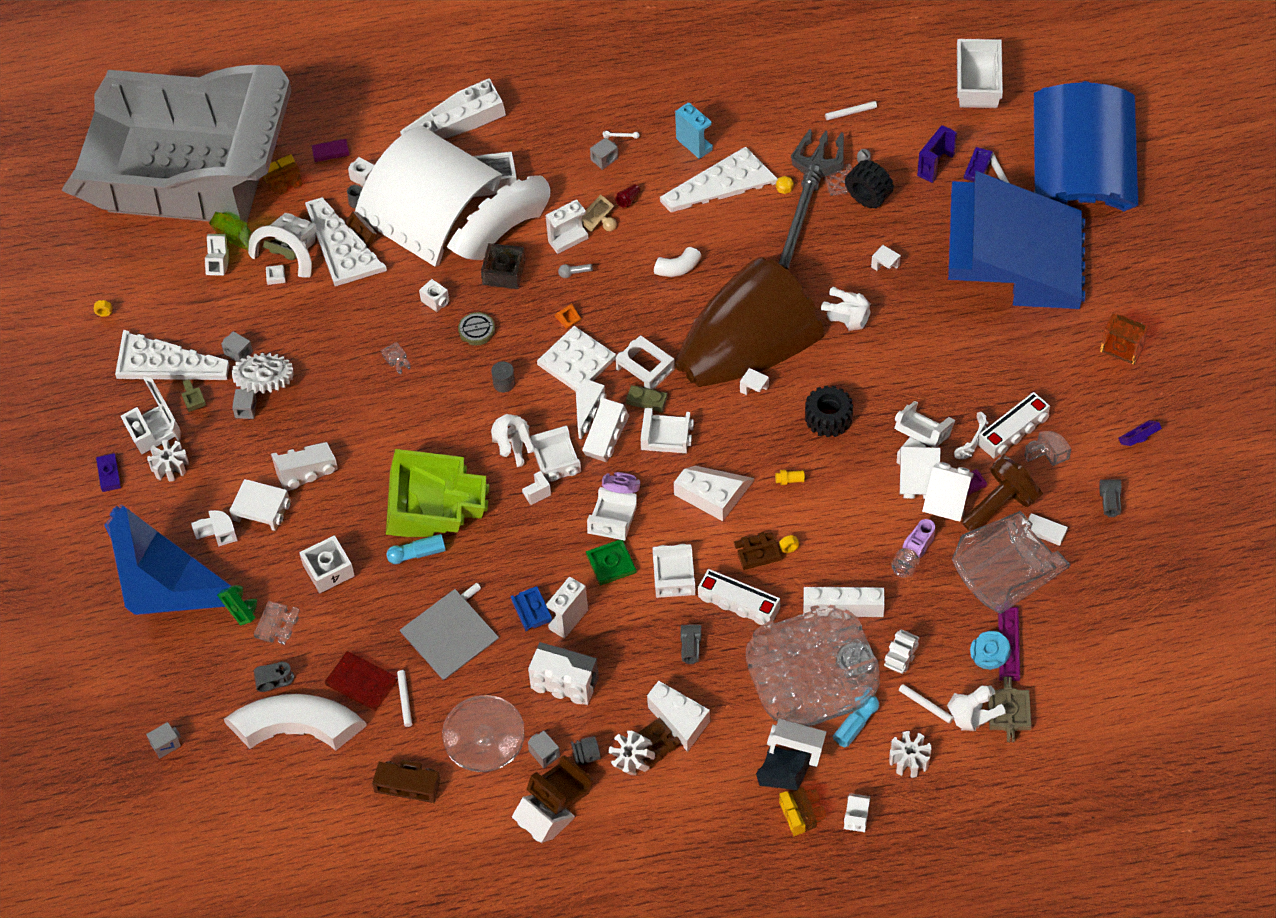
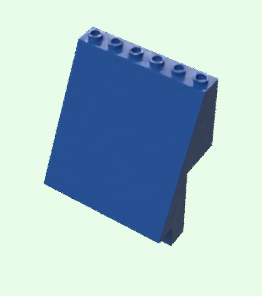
[948,171,1085,309]

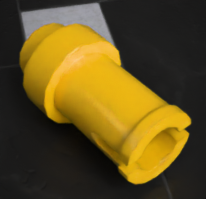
[775,470,805,485]

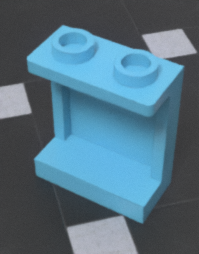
[675,103,713,159]

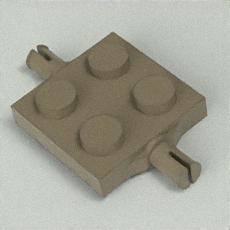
[988,677,1031,743]

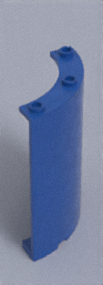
[1034,81,1138,212]

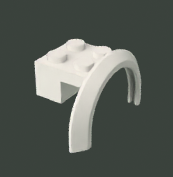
[248,213,316,277]
[121,376,181,454]

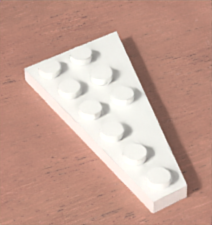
[660,147,777,212]
[305,197,387,286]

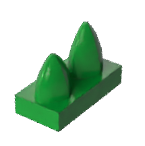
[217,585,257,626]

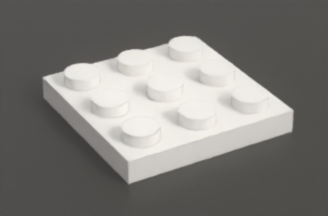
[537,326,616,391]

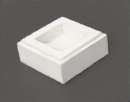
[266,265,286,285]

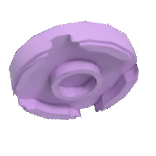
[602,472,640,493]

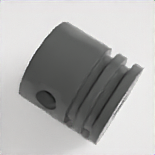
[491,361,515,393]
[570,736,601,766]

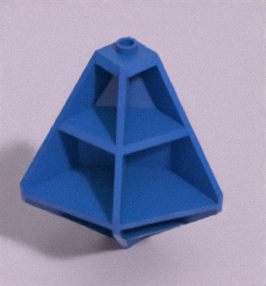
[104,504,231,615]

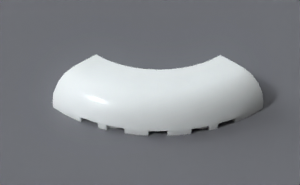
[447,176,550,260]
[224,694,367,751]

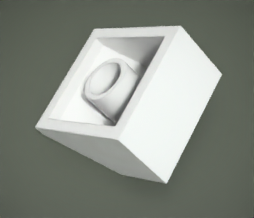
[512,795,575,843]

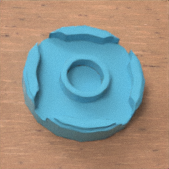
[970,631,1011,670]

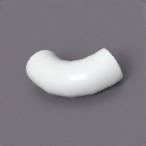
[654,247,701,277]

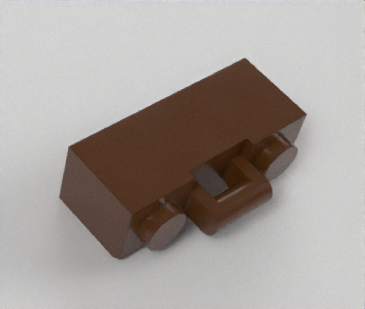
[372,760,440,803]

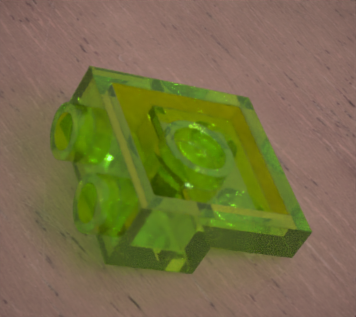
[209,211,251,251]

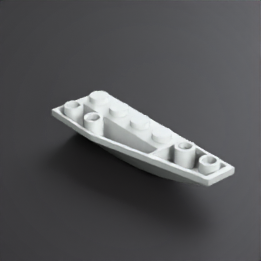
[400,78,506,139]

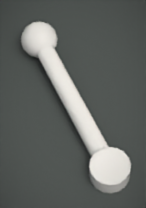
[603,131,640,139]

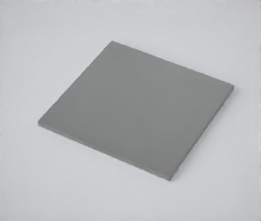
[400,589,499,681]

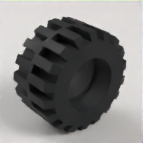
[845,160,894,209]
[805,385,853,438]

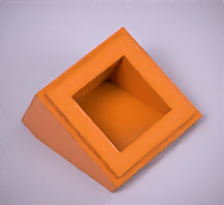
[554,304,581,329]

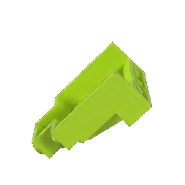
[386,449,489,537]

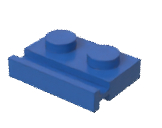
[510,586,552,632]

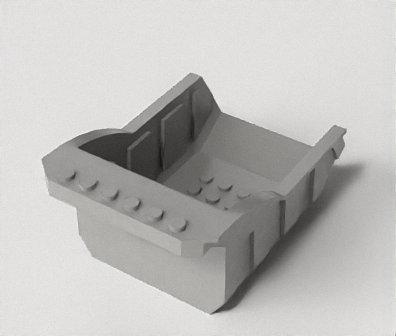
[62,65,291,225]

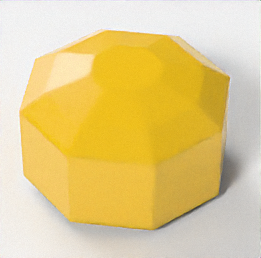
[776,176,794,194]
[94,300,113,317]
[779,535,799,553]

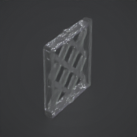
[824,164,852,196]

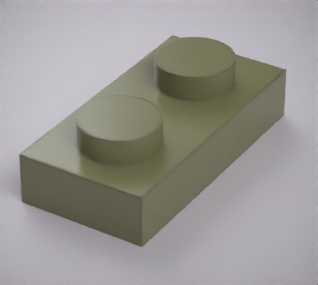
[263,237,297,260]
[626,385,668,412]

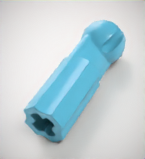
[386,534,446,564]
[833,694,879,748]

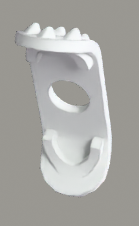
[954,412,988,459]

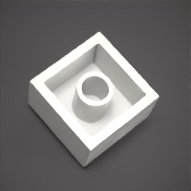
[299,535,355,594]

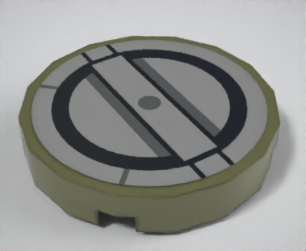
[458,312,495,346]

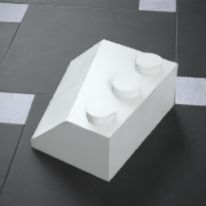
[674,466,754,521]

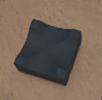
[756,746,811,790]

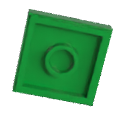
[586,540,636,586]

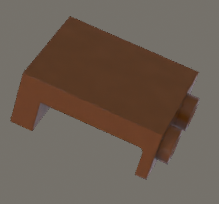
[526,755,593,815]

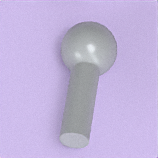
[558,264,593,278]

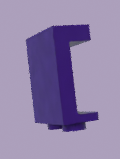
[917,125,957,183]

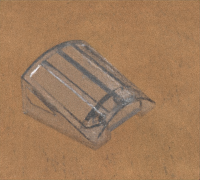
[952,511,1071,614]

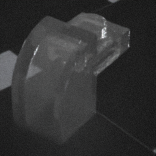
[1024,431,1071,466]

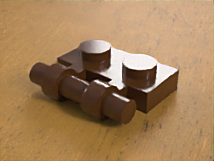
[734,532,781,570]
[638,717,681,766]

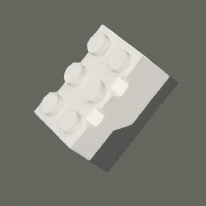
[528,642,599,705]

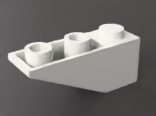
[576,378,607,439]

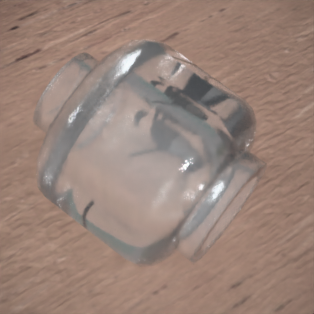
[891,548,920,578]

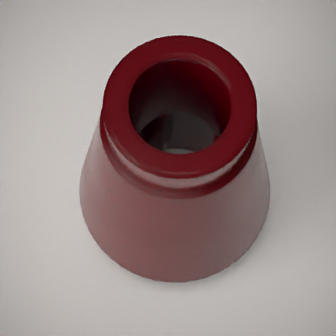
[615,184,641,208]

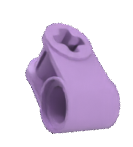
[902,519,935,558]

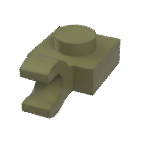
[182,379,206,412]

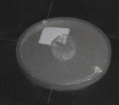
[442,695,525,772]

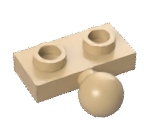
[582,195,617,232]

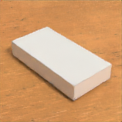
[1023,513,1068,546]

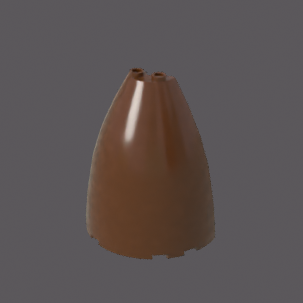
[674,257,824,387]

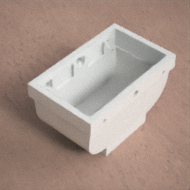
[957,39,1003,108]

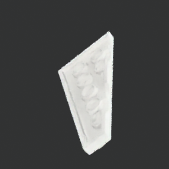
[115,330,229,380]

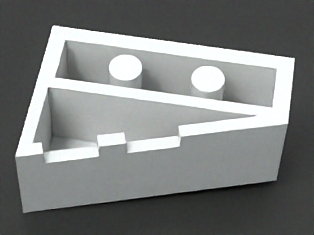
[582,398,629,462]
[271,442,338,491]
[647,681,710,752]

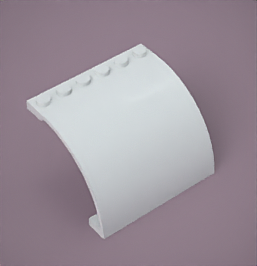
[355,125,502,266]

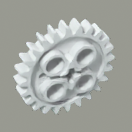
[232,353,293,393]

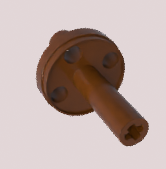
[961,454,1043,534]

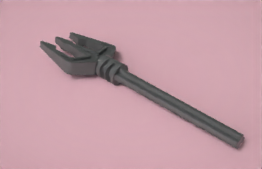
[779,129,844,270]

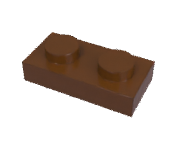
[345,211,377,248]

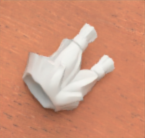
[821,287,871,332]
[491,414,535,467]
[947,685,1006,731]

